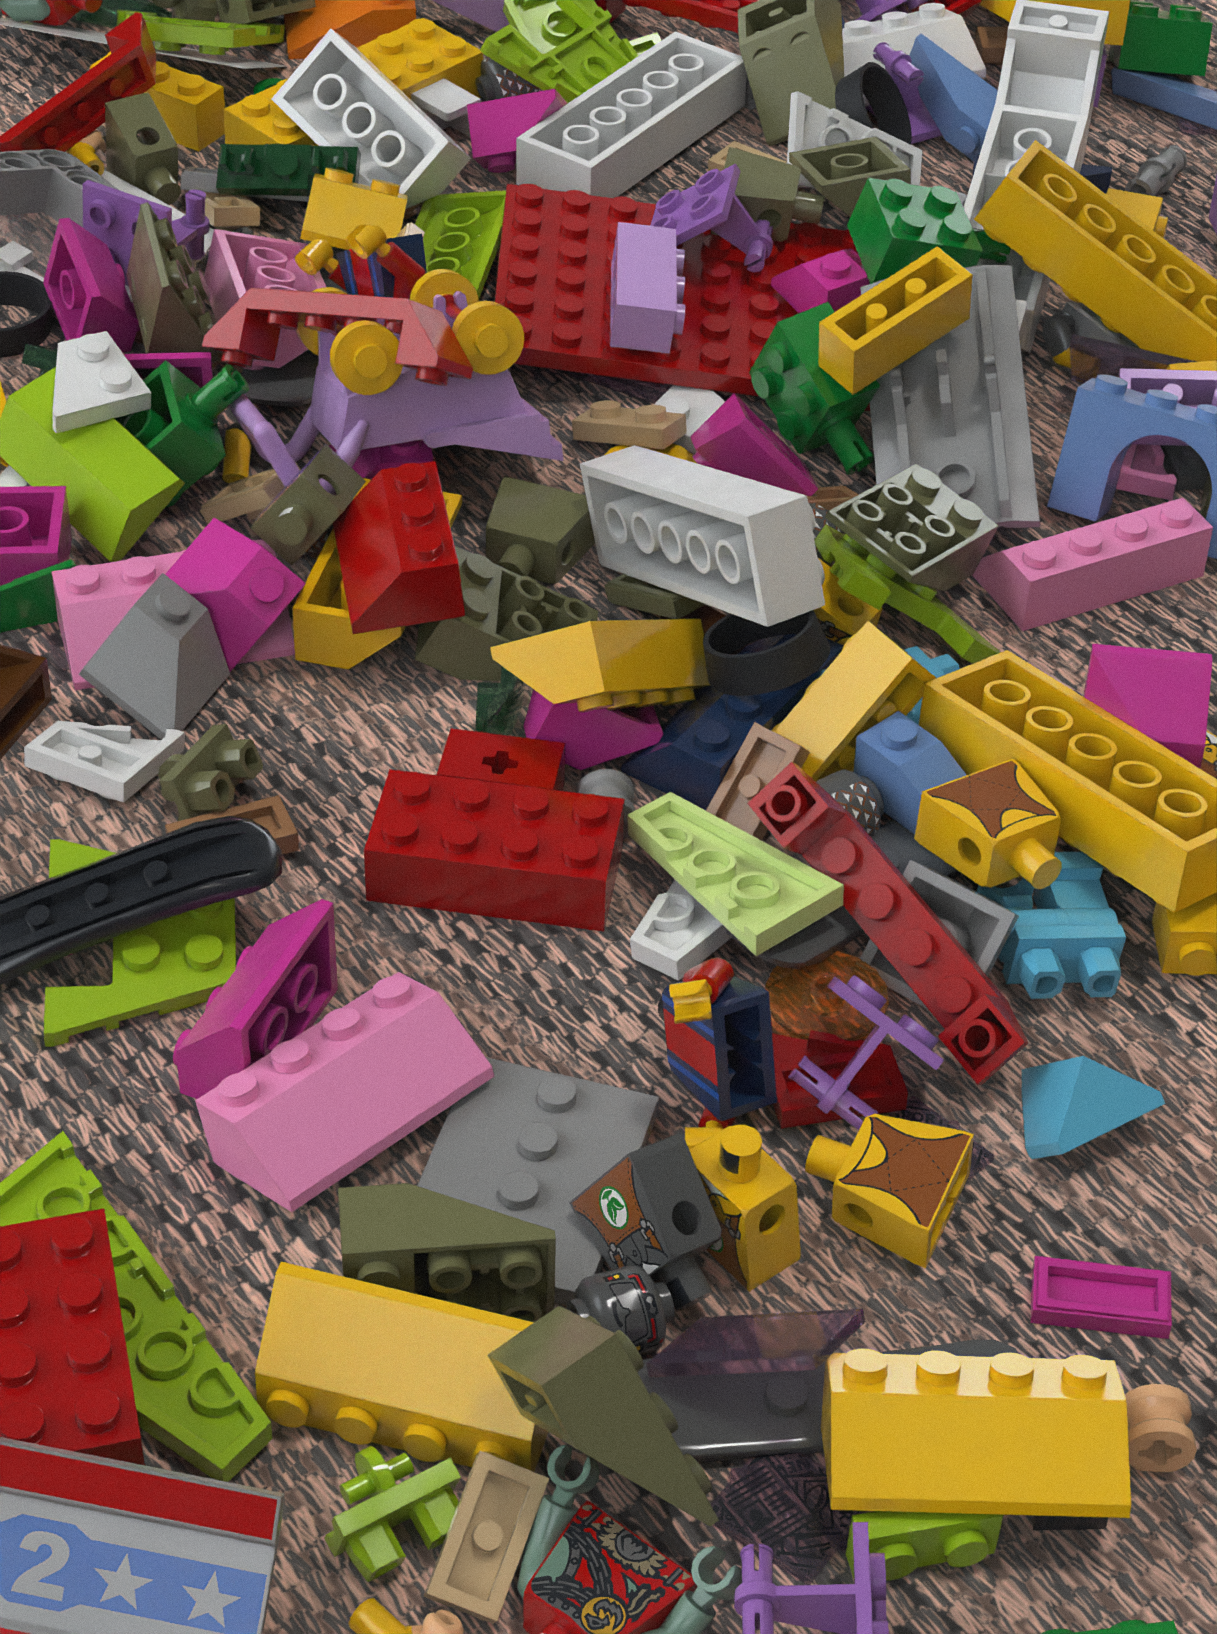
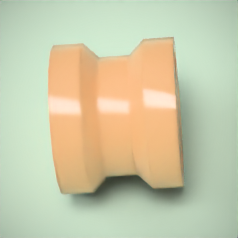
[1125,1384,1197,1472]

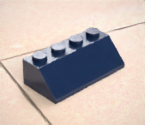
[621,633,844,811]

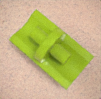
[324,1446,461,1582]

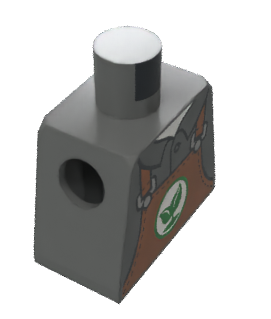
[569,1132,722,1312]

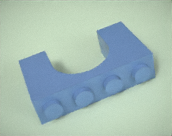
[1047,375,1217,559]

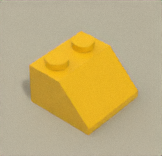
[300,168,407,250]

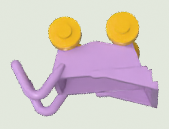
[229,269,564,495]

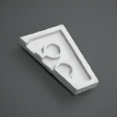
[630,880,732,981]

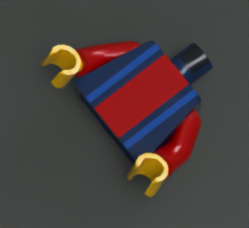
[295,224,427,299]
[658,958,777,1150]

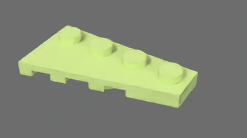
[627,792,844,956]

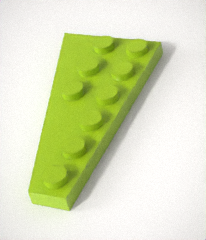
[0,1131,273,1482]

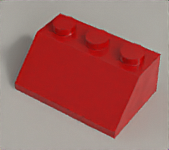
[333,461,465,634]

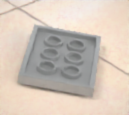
[417,1057,659,1305]

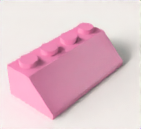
[204,229,326,370]
[972,498,1213,631]
[52,539,295,690]
[195,972,494,1212]

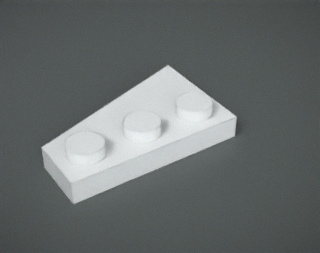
[787,91,922,189]

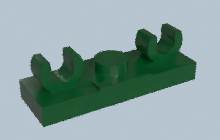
[216,144,361,196]

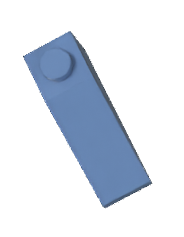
[909,33,998,162]
[853,711,966,835]

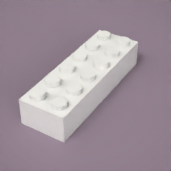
[516,31,747,198]
[580,445,825,627]

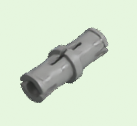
[1125,145,1187,196]

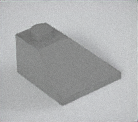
[79,573,230,740]
[855,860,1019,1009]

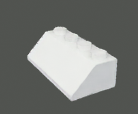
[842,3,986,106]
[271,28,471,209]

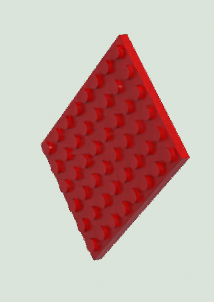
[494,184,870,411]

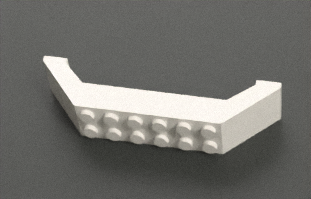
[964,0,1109,353]

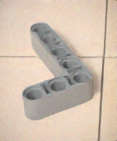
[0,149,119,227]

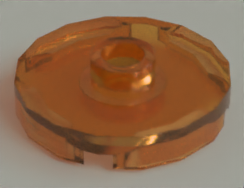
[765,951,889,1041]

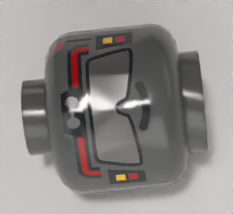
[566,1265,675,1357]

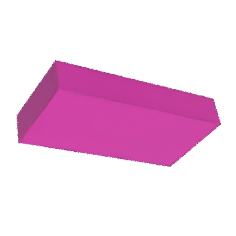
[1030,1256,1172,1339]

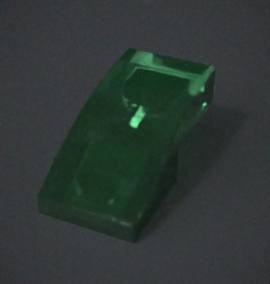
[476,666,525,736]

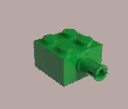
[1108,0,1213,76]
[847,178,1011,284]
[749,302,880,475]
[115,360,249,509]

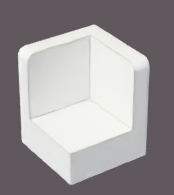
[411,79,481,137]

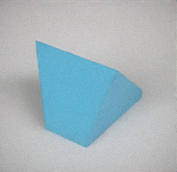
[1022,1056,1166,1159]

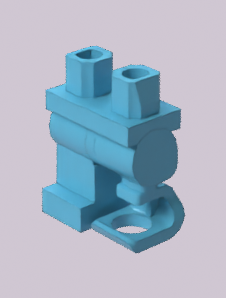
[977,852,1126,999]

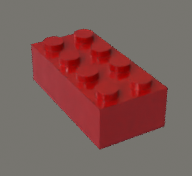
[364,769,625,932]
[0,1208,145,1465]

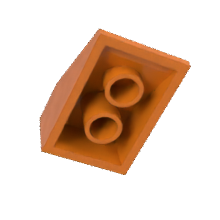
[283,0,416,59]

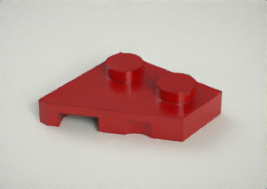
[771,1022,908,1129]

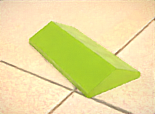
[415,190,506,298]
[0,367,185,562]

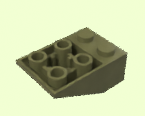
[738,0,844,146]
[126,202,219,363]
[825,464,999,591]
[415,546,598,682]
[338,1183,556,1322]
[488,1306,719,1527]

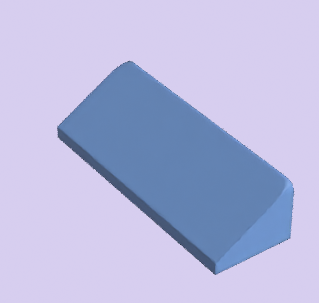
[1111,67,1217,130]

